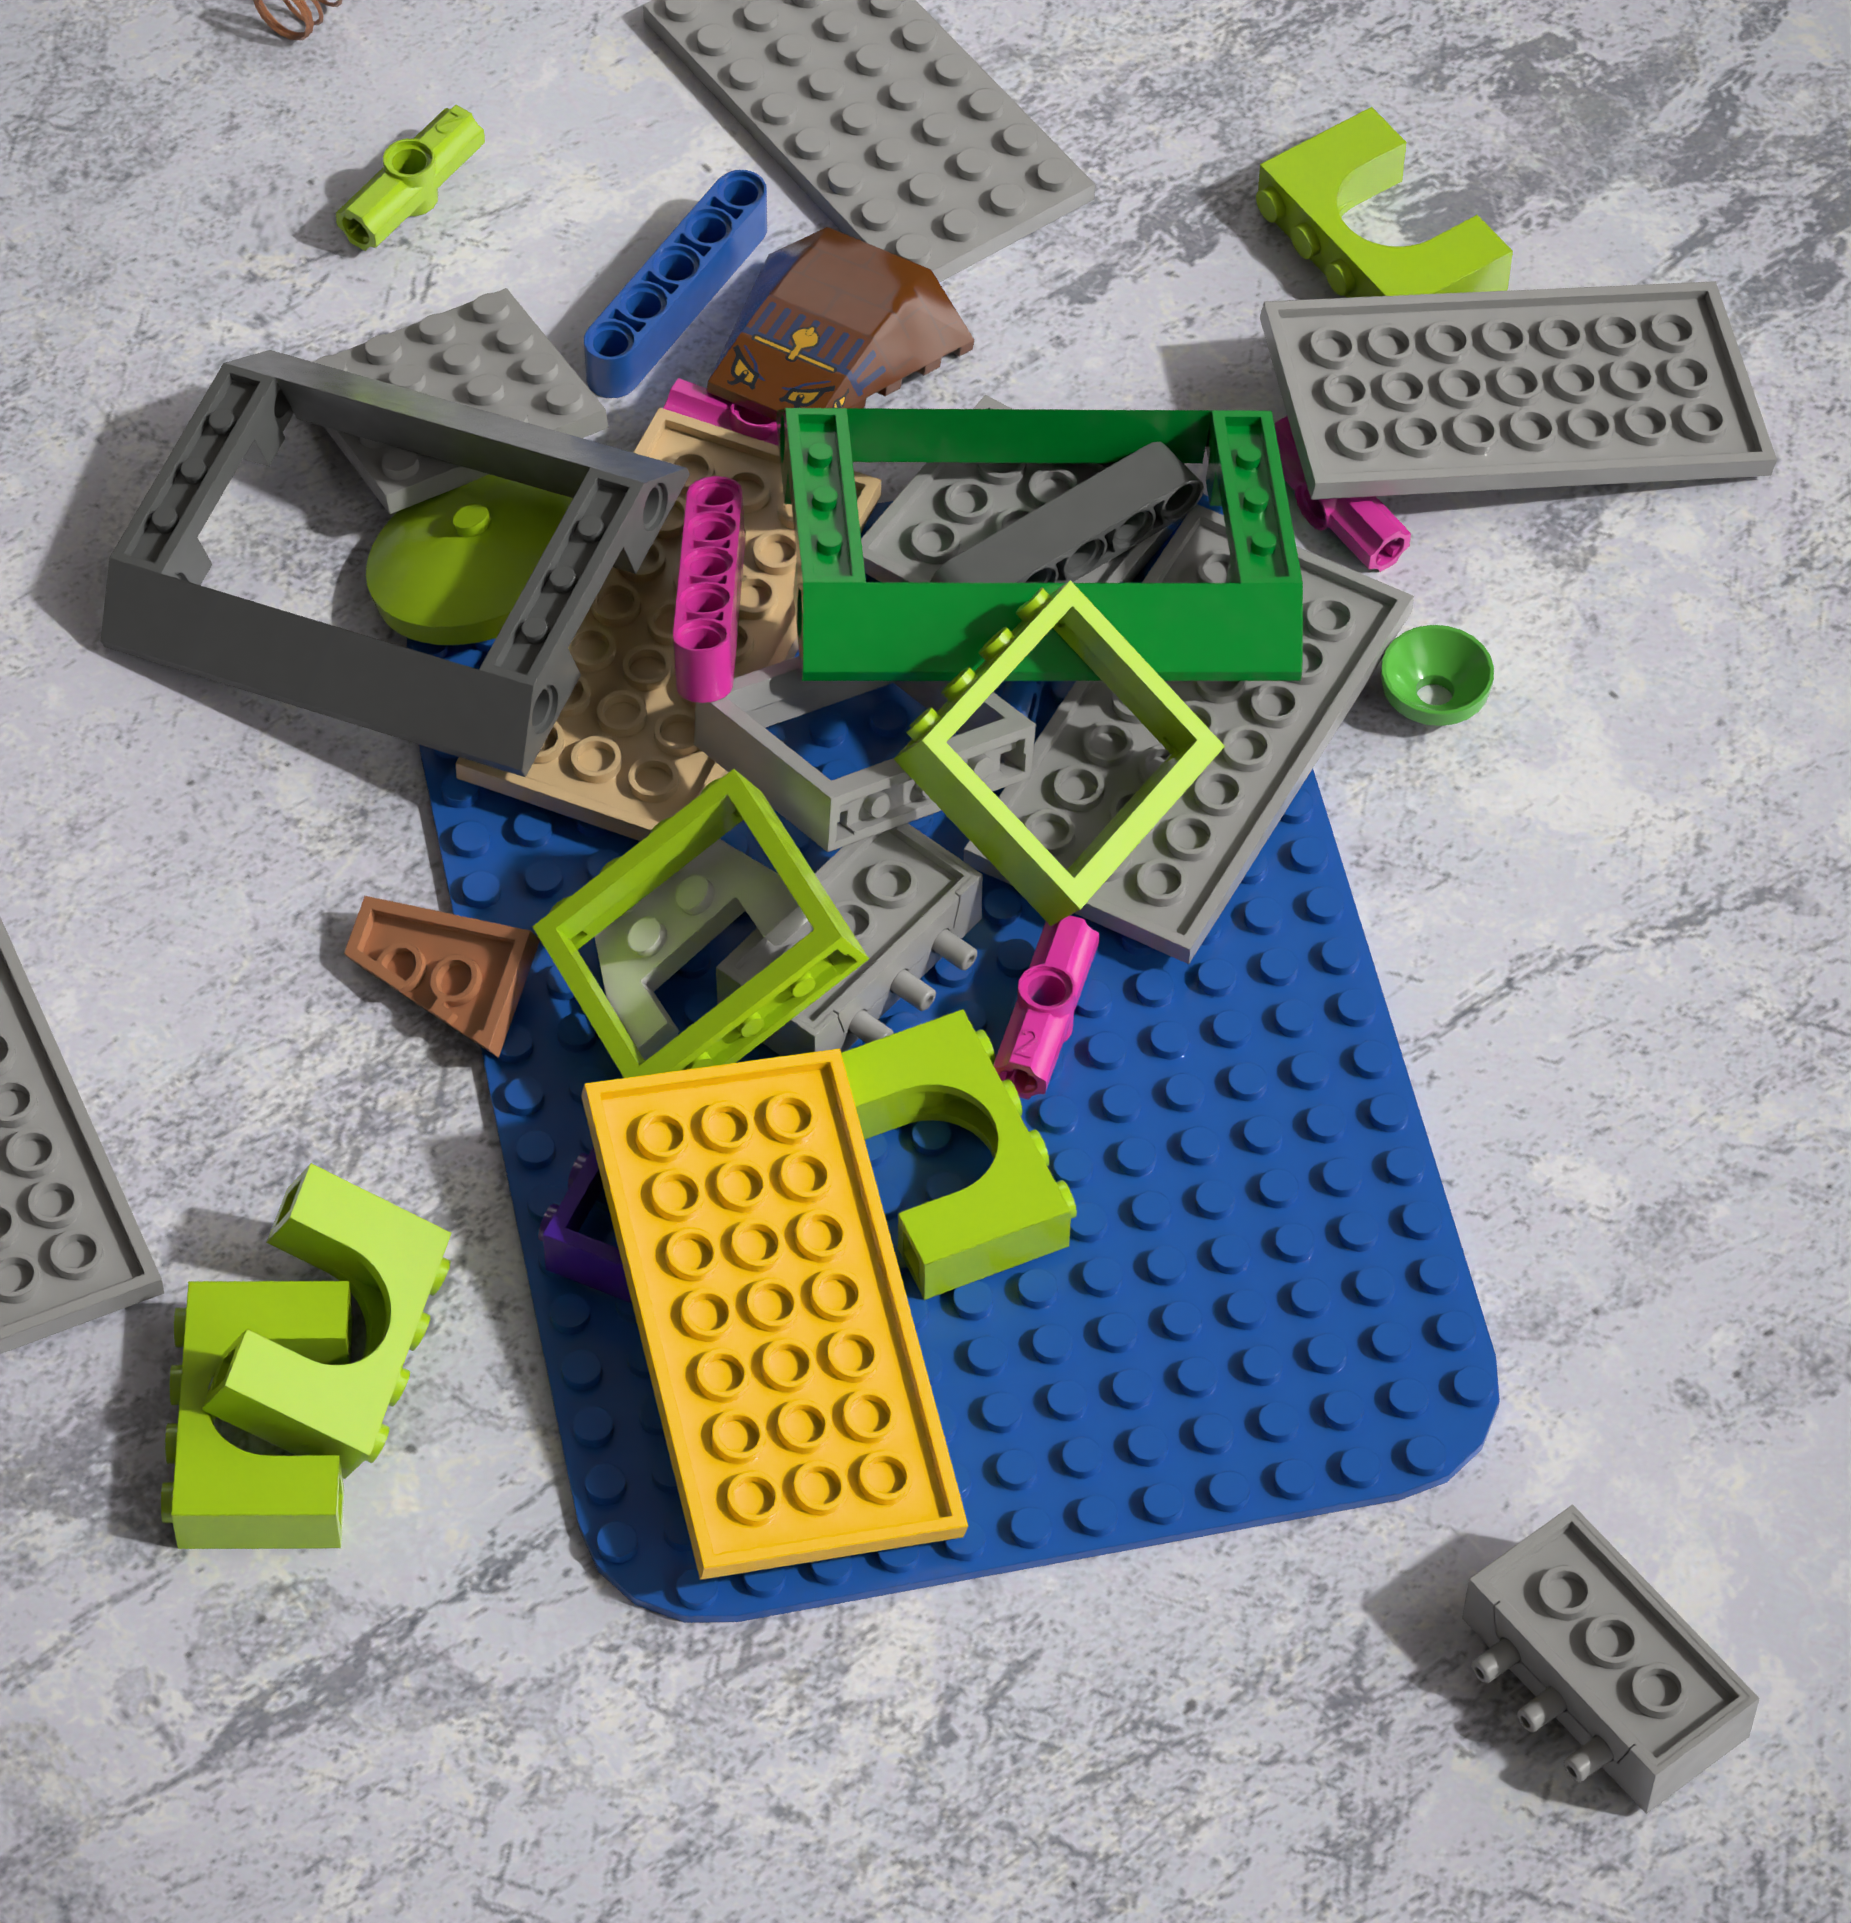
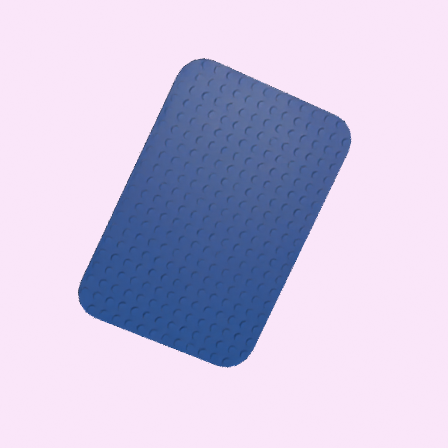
[406,493,1500,1623]

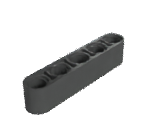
[930,442,1204,583]

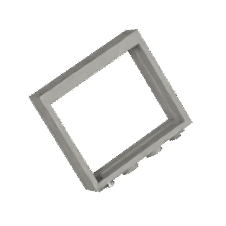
[694,656,1036,852]

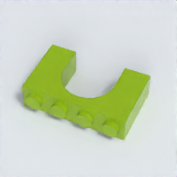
[1256,107,1513,298]
[841,1009,1077,1300]
[201,1163,452,1479]
[161,1281,354,1549]

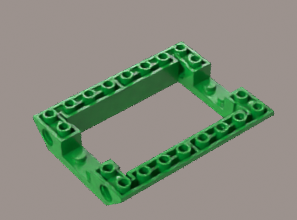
[776,408,1303,681]

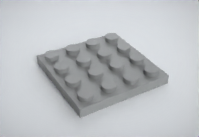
[314,288,609,514]
[861,395,1186,583]

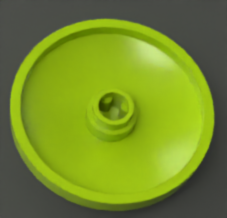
[366,474,573,645]

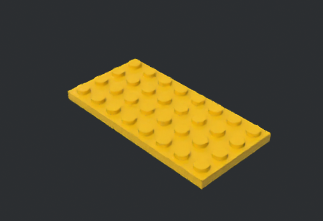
[581,1049,968,1580]

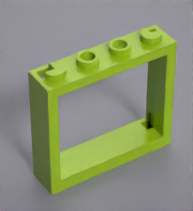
[894,580,1225,926]
[532,769,869,1078]

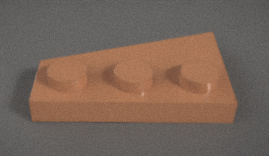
[344,896,540,1058]

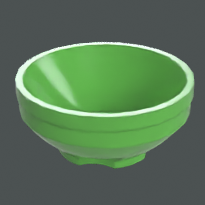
[1381,625,1494,726]

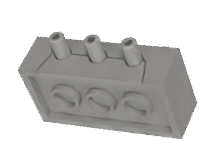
[716,823,983,1056]
[1462,1504,1760,1814]

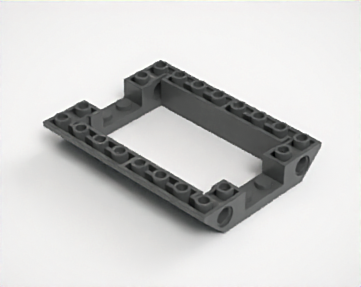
[100,350,690,777]

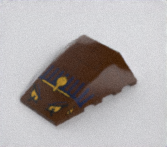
[706,227,974,421]

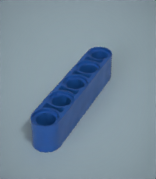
[584,170,767,398]

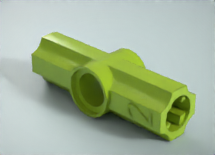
[336,105,485,251]

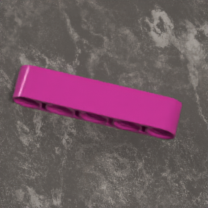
[673,476,745,703]

